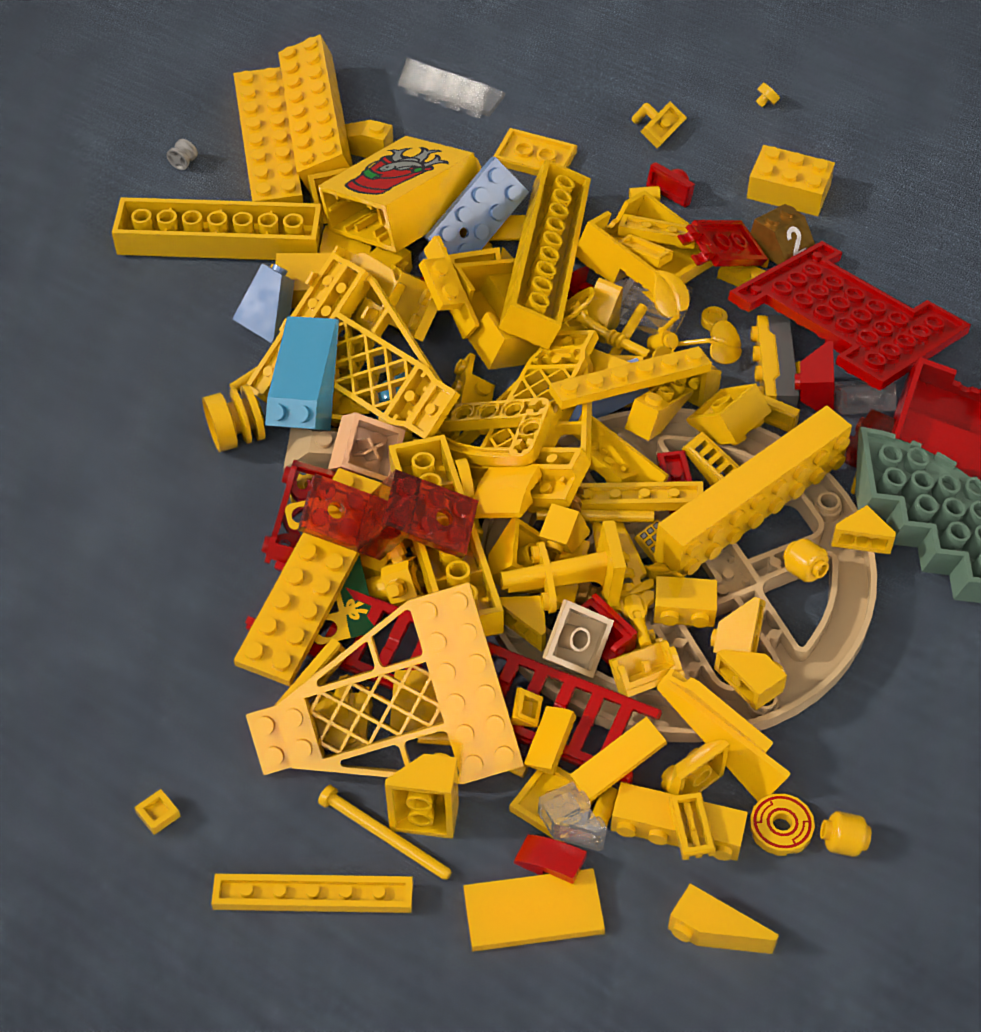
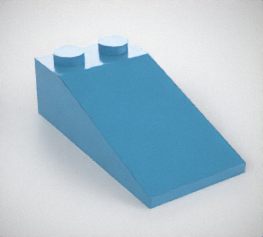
[265,316,339,431]

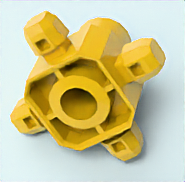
[365,541,428,611]

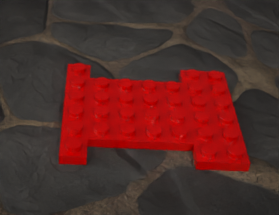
[728,241,971,391]

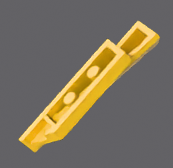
[657,668,791,802]

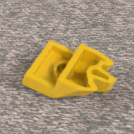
[310,674,373,754]

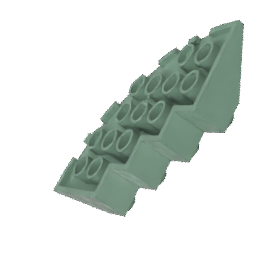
[855,427,981,603]

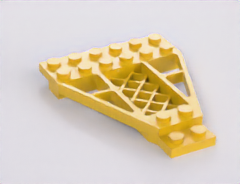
[246,252,461,439]
[453,330,599,507]
[246,582,524,784]

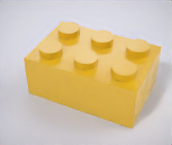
[747,145,835,216]

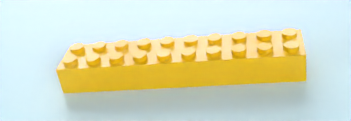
[498,159,591,350]

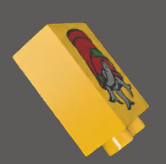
[318,136,481,253]

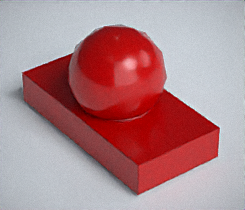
[646,162,695,208]

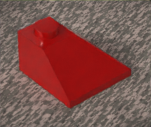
[795,341,834,412]

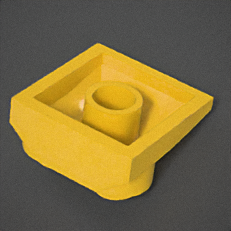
[660,740,730,795]

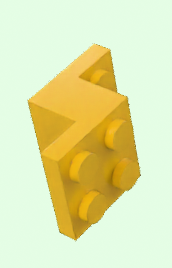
[389,264,438,342]

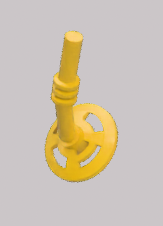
[562,287,652,359]

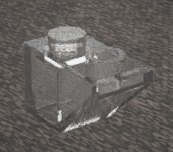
[538,781,607,851]

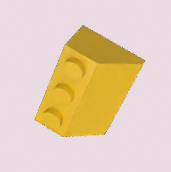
[385,753,459,839]

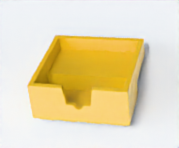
[576,190,713,293]
[449,258,589,370]

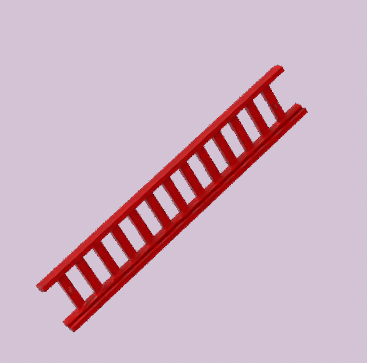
[245,560,662,784]

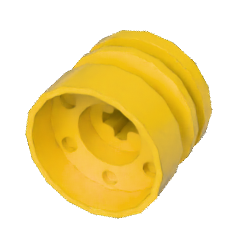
[202,384,266,452]

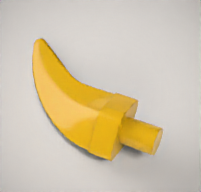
[644,562,685,584]

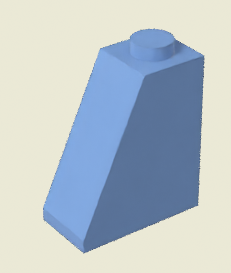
[233,263,295,344]

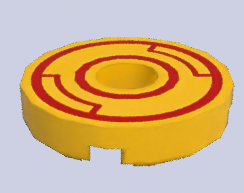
[749,794,815,856]

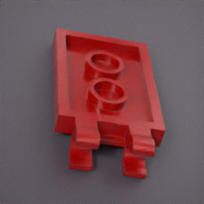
[677,220,768,267]

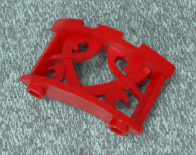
[261,459,336,564]

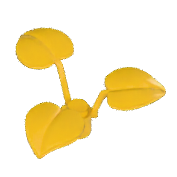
[647,270,742,391]

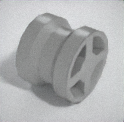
[167,139,198,170]

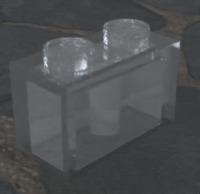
[834,380,896,415]

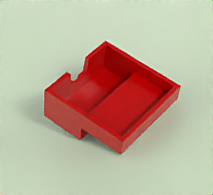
[892,357,981,480]

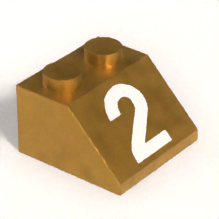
[750,204,815,265]

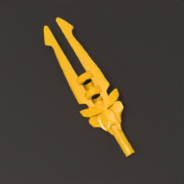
[585,521,655,648]

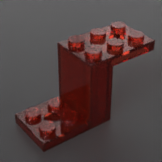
[298,469,478,560]

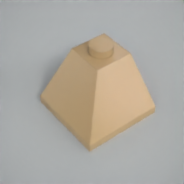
[283,428,339,473]

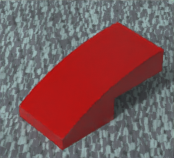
[514,834,587,884]

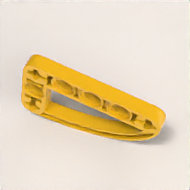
[434,398,555,467]

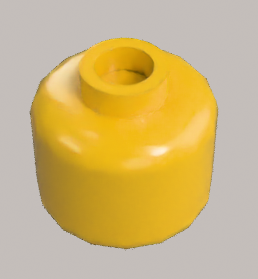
[783,539,829,582]
[820,811,872,857]

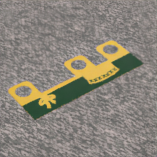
[285,497,377,645]

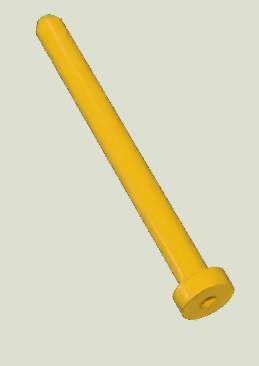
[318,784,452,880]

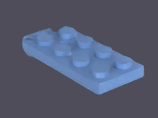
[419,157,529,261]

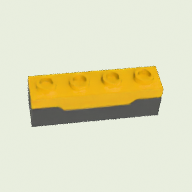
[750,315,799,408]

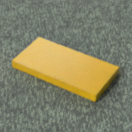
[463,868,605,952]

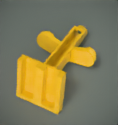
[499,520,626,614]

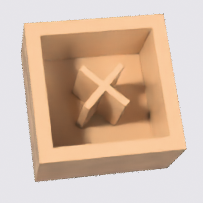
[328,412,406,485]

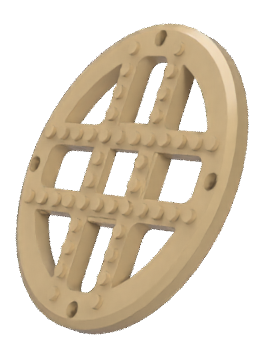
[481,408,877,743]

